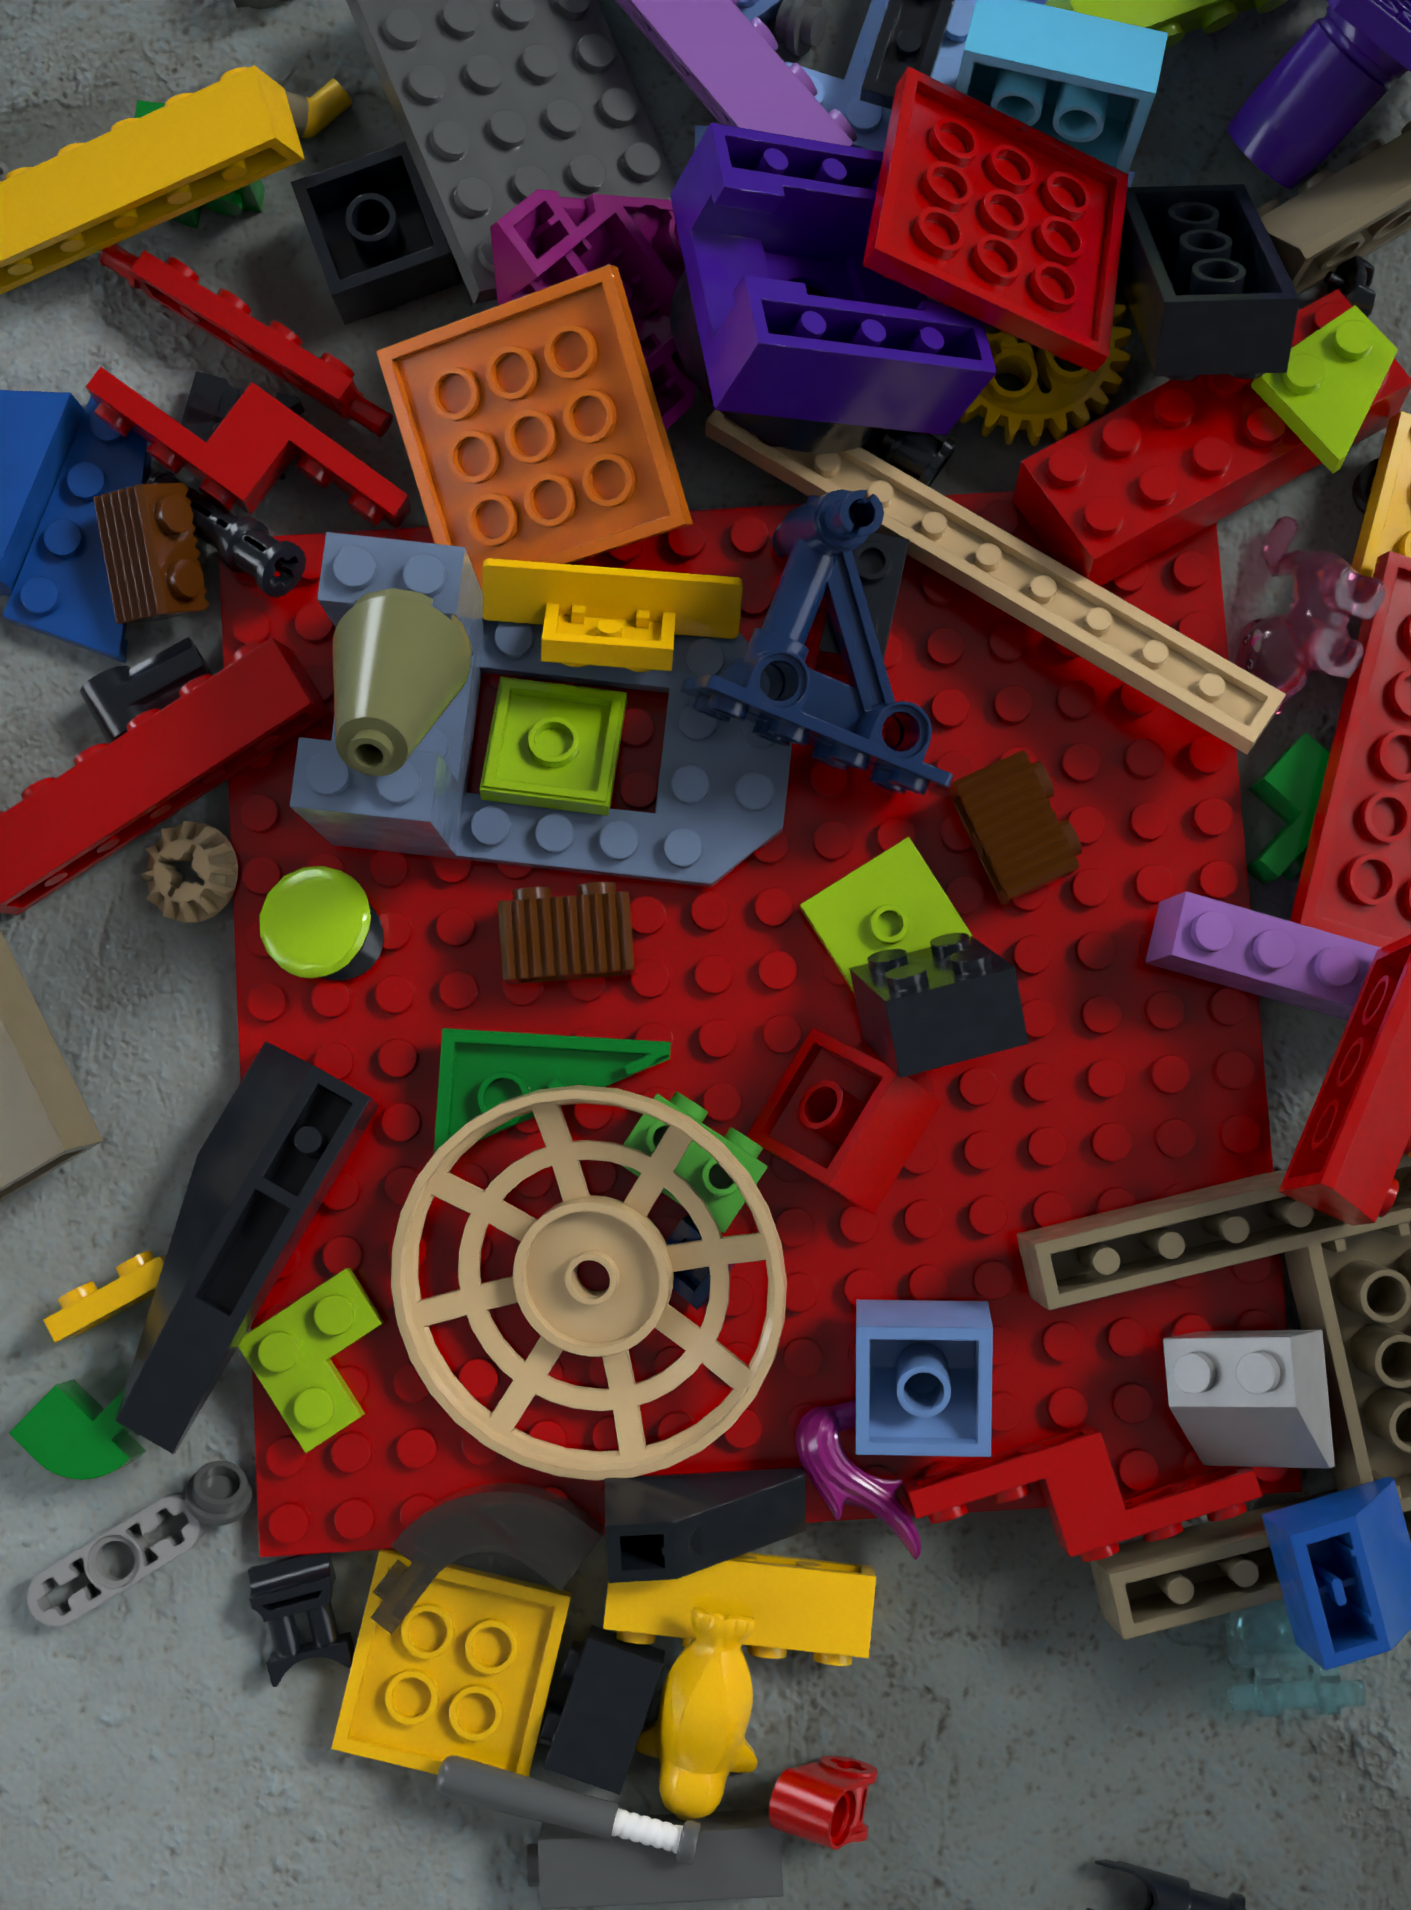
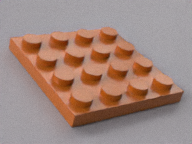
[376,264,693,590]

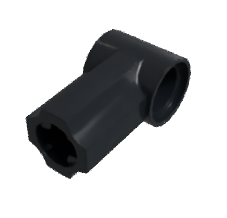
[80,637,214,744]

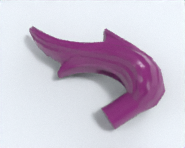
[795,1400,921,1560]

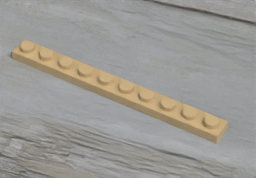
[705,410,1286,755]

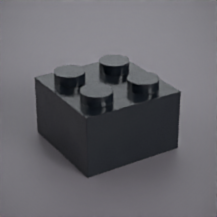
[291,141,460,325]
[849,933,1028,1078]

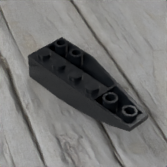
[115,1041,379,1454]

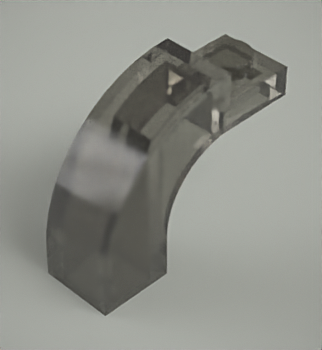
[370,1483,605,1635]

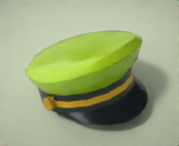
[260,866,384,980]

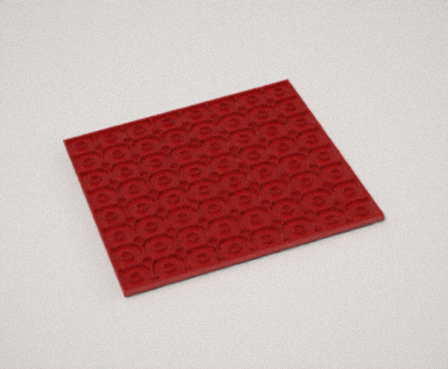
[219,491,1302,1557]

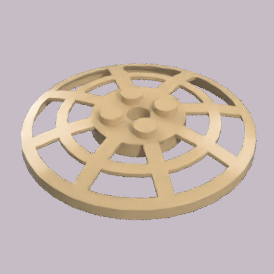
[391,1085,787,1481]

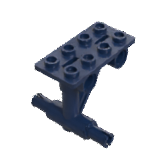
[681,489,954,795]

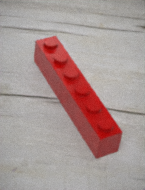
[0,638,330,916]

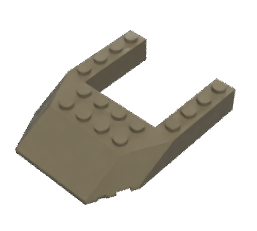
[1016,1154,1411,1640]

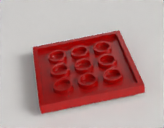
[862,66,1129,373]

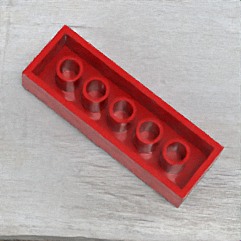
[1012,289,1411,586]

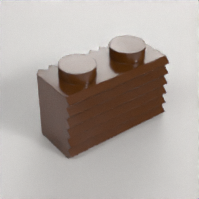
[93,483,210,624]
[948,750,1082,906]
[498,882,636,985]

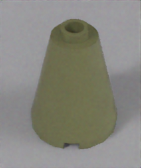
[333,588,472,776]

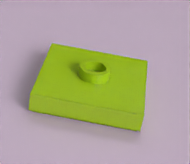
[480,676,627,816]
[799,837,972,993]

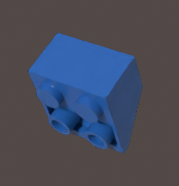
[1262,1476,1411,1671]

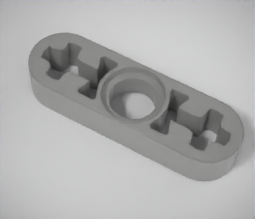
[27,1493,207,1627]

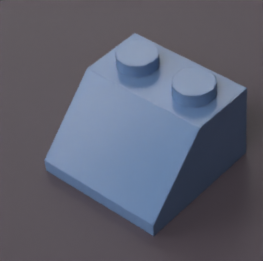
[856,1299,993,1457]

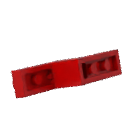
[85,366,411,529]
[903,1425,1263,1562]

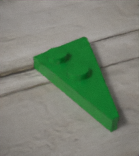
[434,1028,671,1154]

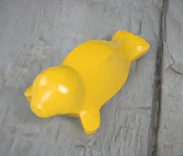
[636,1607,758,1821]

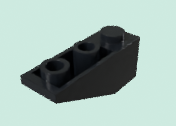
[605,1467,806,1583]

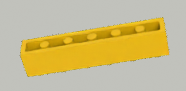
[0,65,305,295]

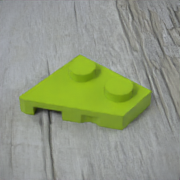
[1251,305,1398,474]

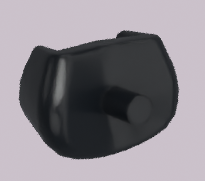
[1324,255,1376,318]

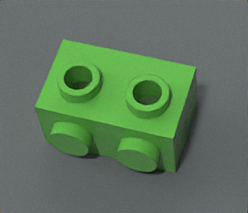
[621,1091,768,1233]

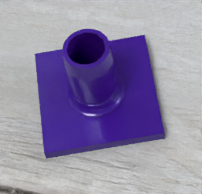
[1227,0,1411,189]

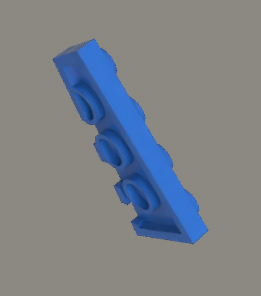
[2,396,152,663]

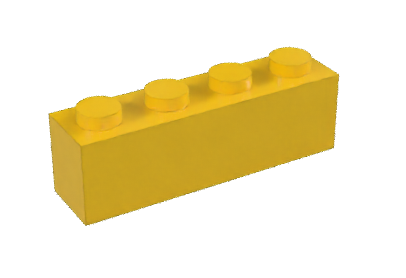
[603,1552,876,1666]

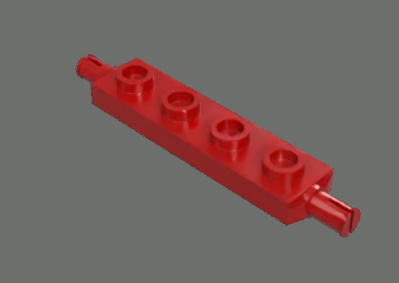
[99,244,393,438]

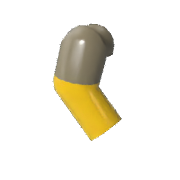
[285,78,353,138]

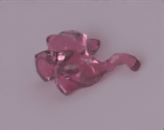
[1235,516,1385,718]

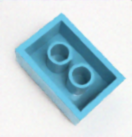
[955,0,1168,174]

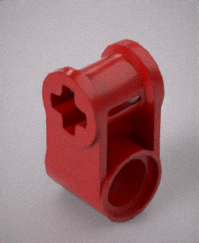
[769,1756,878,1850]

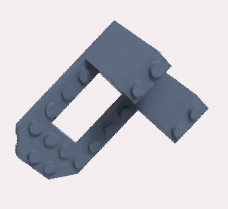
[290,532,792,887]

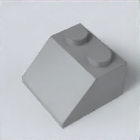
[1163,1329,1335,1468]

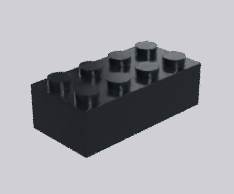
[1118,184,1300,381]

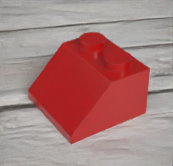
[746,1028,942,1215]

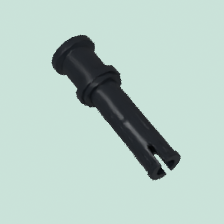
[146,470,306,598]

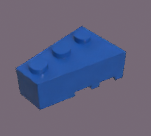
[0,390,85,596]

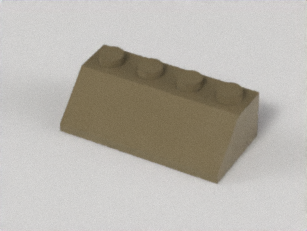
[1257,121,1411,296]

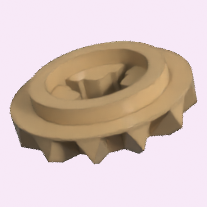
[139,821,238,923]

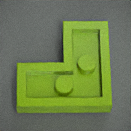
[238,1268,385,1453]

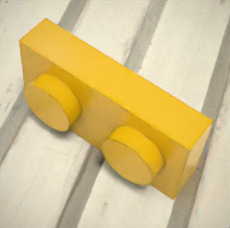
[43,1250,166,1343]

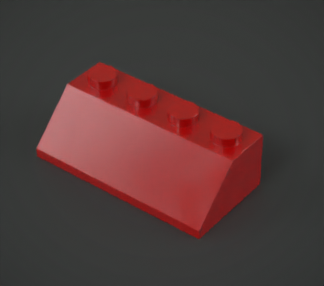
[1278,934,1411,1226]

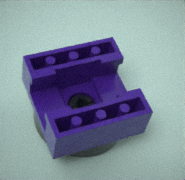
[670,122,997,454]

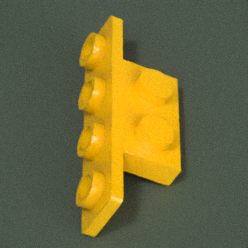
[482,558,743,672]

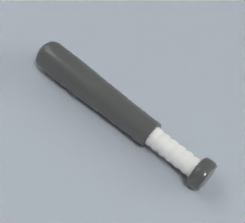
[436,1755,702,1865]

